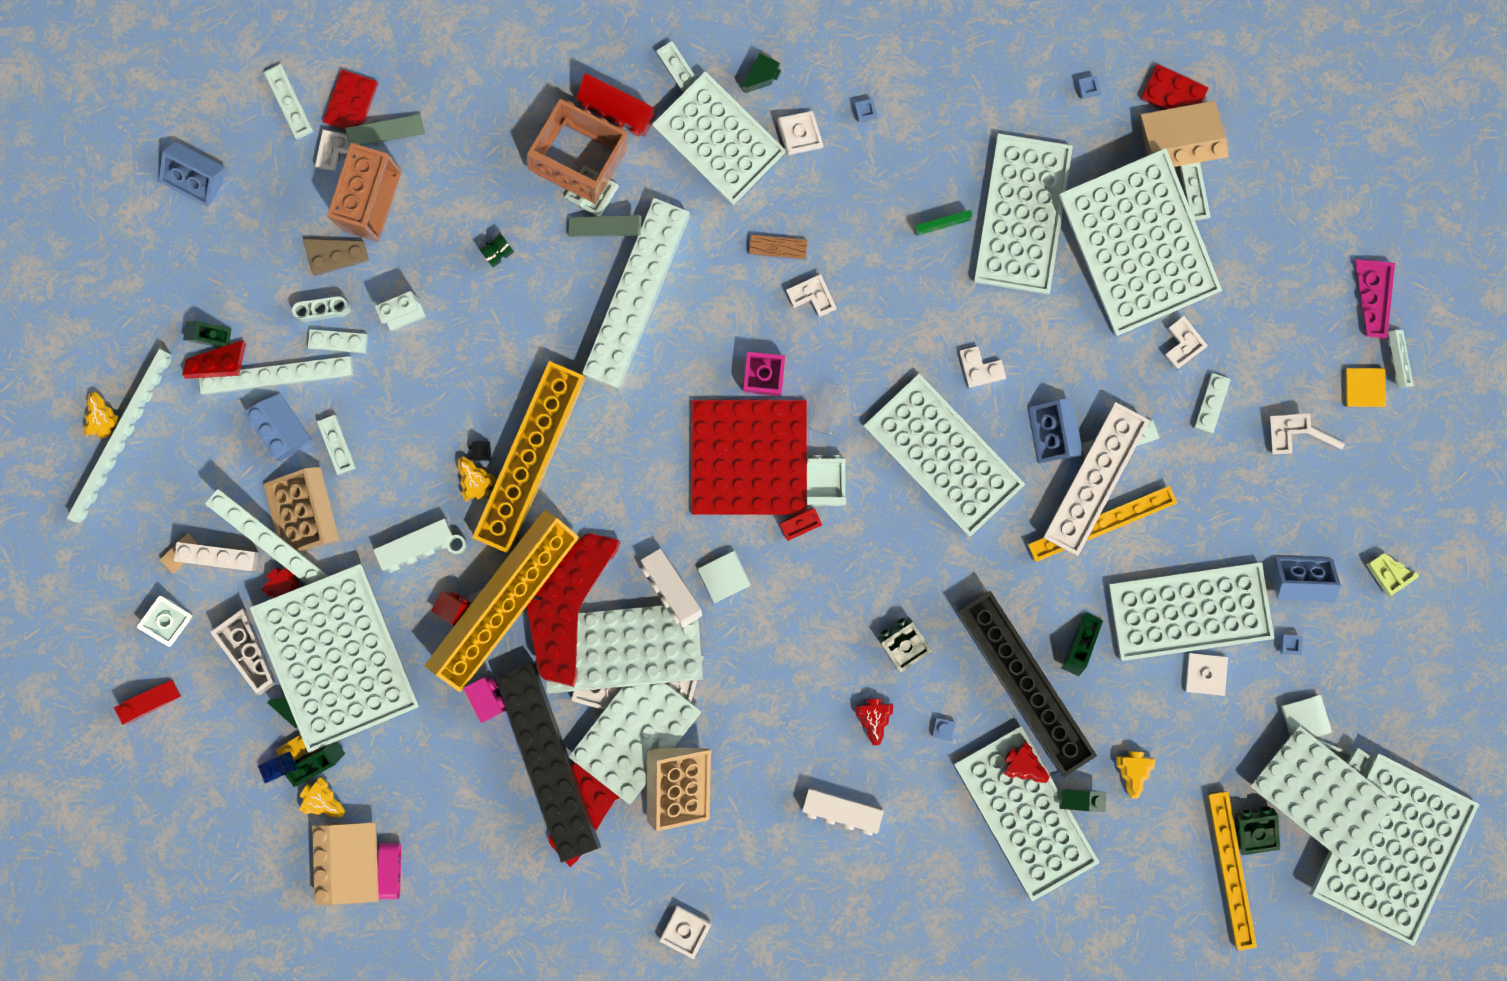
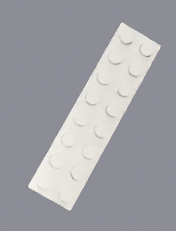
[1043,402,1150,556]

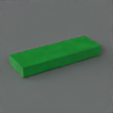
[914,210,972,236]

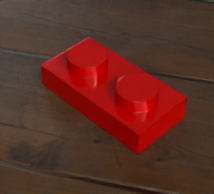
[779,507,822,541]

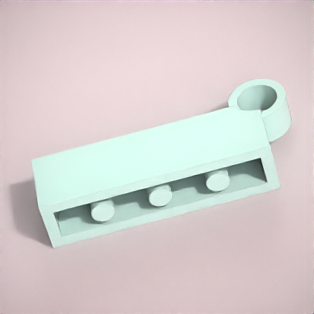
[374,519,467,573]

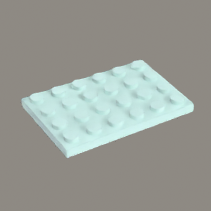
[652,71,786,206]
[569,683,702,805]
[1250,726,1396,863]

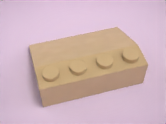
[1140,101,1229,167]
[263,467,340,553]
[647,747,711,831]
[312,822,379,905]

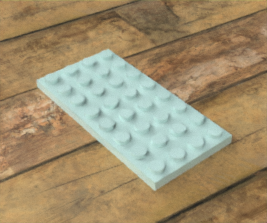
[974,134,1073,295]
[863,374,1025,537]
[1108,562,1274,661]
[546,602,703,693]
[954,726,1100,902]

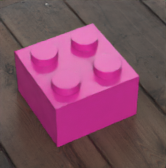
[743,352,785,396]
[463,676,507,723]

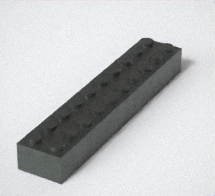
[956,591,1097,777]
[495,664,601,863]

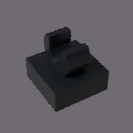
[468,441,492,462]

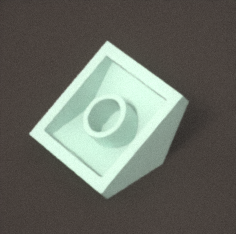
[136,595,193,647]

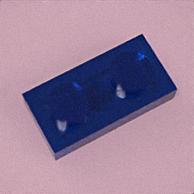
[258,752,297,784]

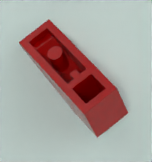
[114,680,182,725]

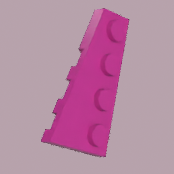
[1355,259,1395,339]

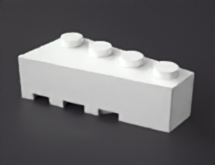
[210,609,276,695]

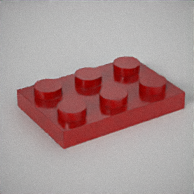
[1140,64,1209,110]
[323,70,379,131]

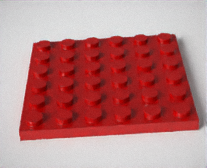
[692,400,807,515]

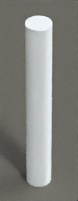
[1308,427,1345,450]

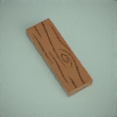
[749,235,808,260]

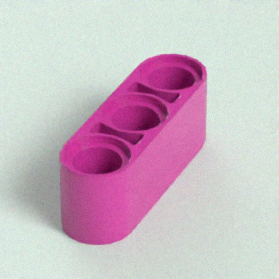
[378,842,401,900]

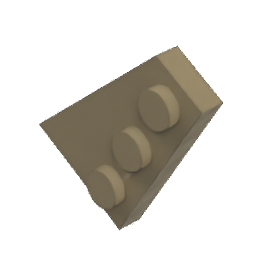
[303,239,369,276]

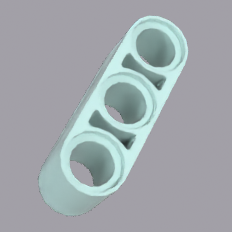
[292,296,351,322]

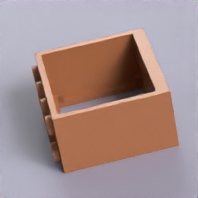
[527,99,628,204]
[327,143,402,242]

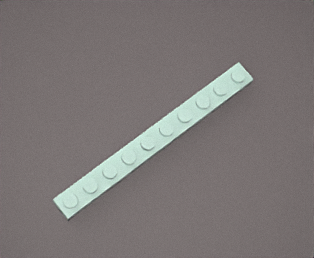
[67,349,172,523]

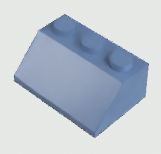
[159,142,225,207]
[243,394,312,462]
[1029,399,1083,463]
[1274,556,1341,602]

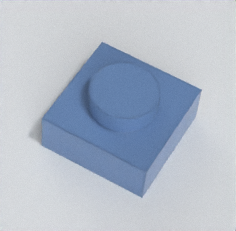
[1077,75,1101,99]
[855,99,878,123]
[1280,634,1303,655]
[932,717,955,741]

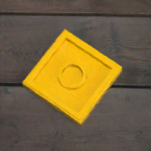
[1345,368,1386,407]

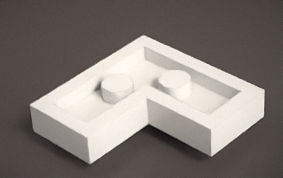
[315,130,349,171]
[786,274,837,317]
[1165,316,1208,370]
[959,346,1006,388]
[1270,413,1311,454]

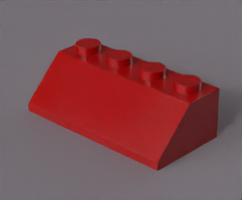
[577,73,655,137]

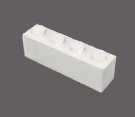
[174,542,259,572]
[640,548,702,628]
[802,788,884,836]

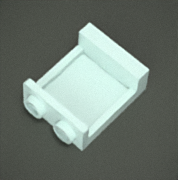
[375,291,426,331]
[807,455,846,506]

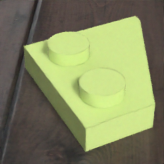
[1366,553,1419,597]

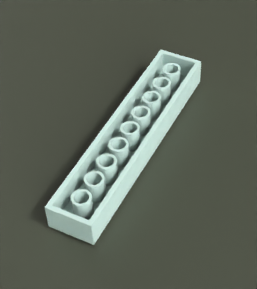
[582,198,690,391]

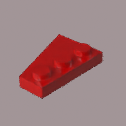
[182,340,246,379]

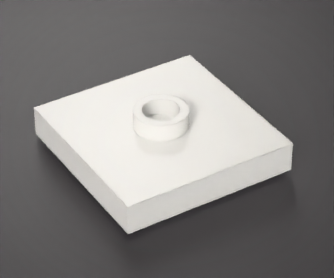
[777,111,823,156]
[1185,653,1228,696]
[659,905,712,959]

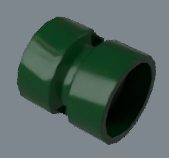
[478,232,514,268]

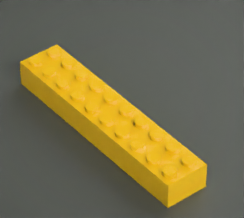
[472,361,586,554]
[424,510,579,692]

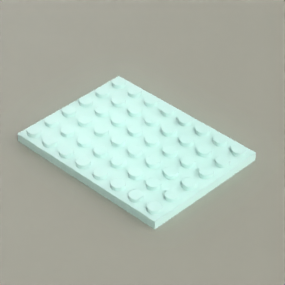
[1058,148,1222,336]
[250,564,419,753]
[1309,753,1479,946]

